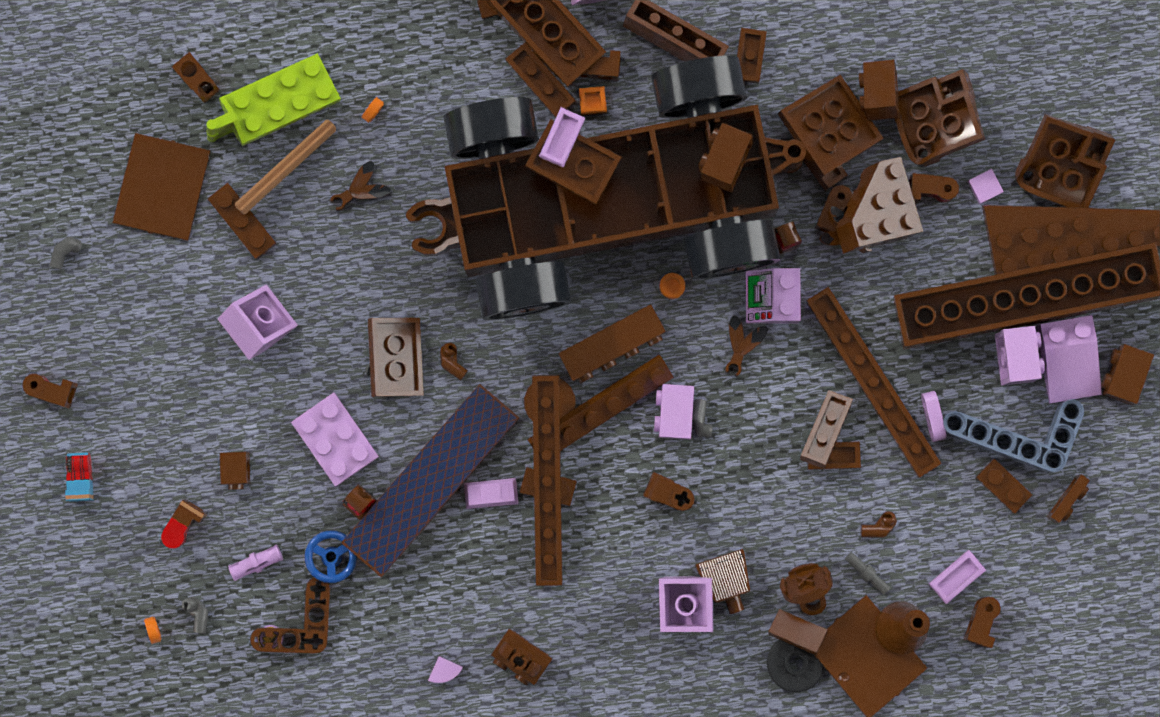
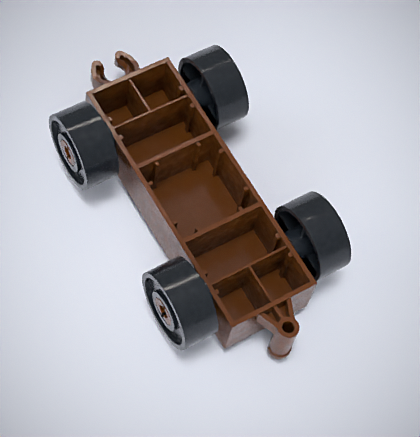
[406,56,806,320]

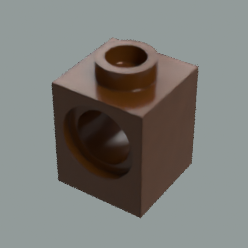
[220,452,251,490]

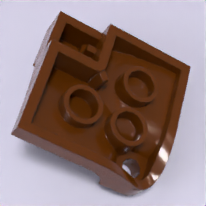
[895,69,986,167]
[1015,114,1116,207]

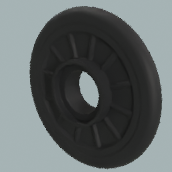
[767,639,824,693]

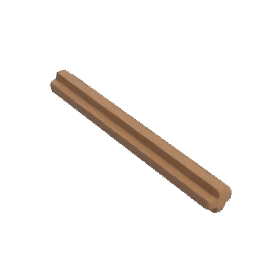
[235,120,336,215]

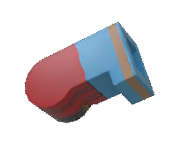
[65,452,94,502]

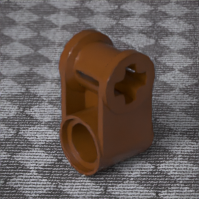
[643,472,695,511]

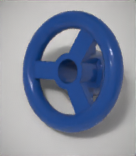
[305,530,357,583]

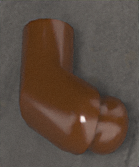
[440,342,468,381]

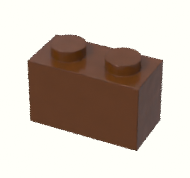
[859,60,899,121]
[1101,344,1154,406]

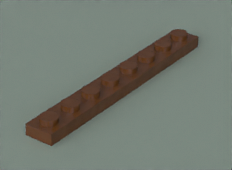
[806,287,942,478]
[532,375,563,586]

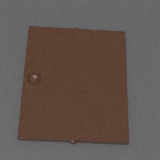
[112,133,211,241]
[815,595,927,717]

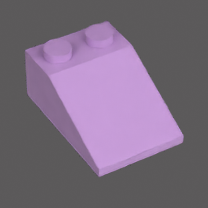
[1035,315,1102,404]

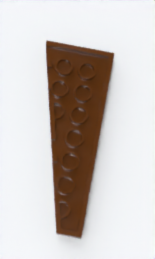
[982,205,1160,275]

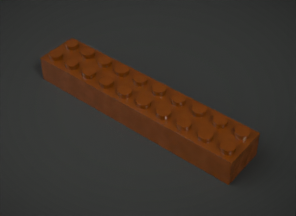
[893,243,1160,350]

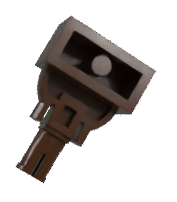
[491,628,553,686]

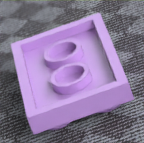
[291,393,379,487]

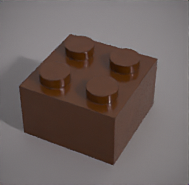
[698,123,753,193]

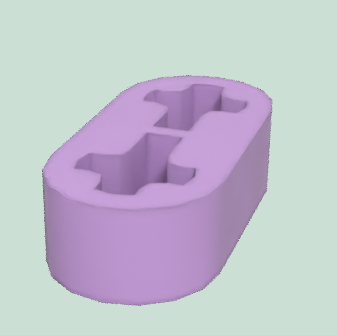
[921,391,946,442]

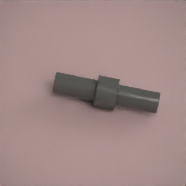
[845,552,890,595]

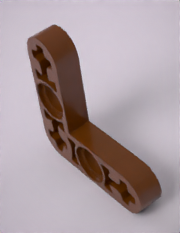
[250,577,330,654]

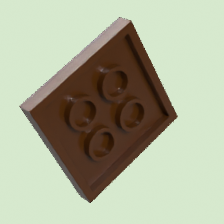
[778,74,884,178]

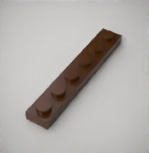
[527,355,674,451]

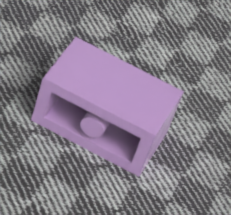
[654,384,694,440]

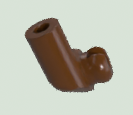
[861,511,897,538]

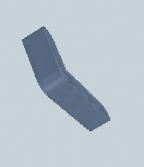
[943,399,1084,473]

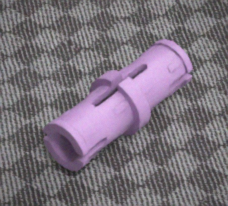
[228,545,283,581]

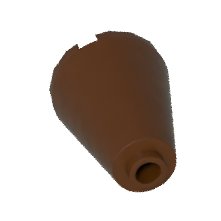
[876,601,930,654]

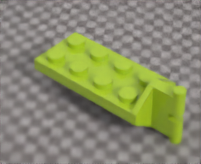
[206,53,341,146]

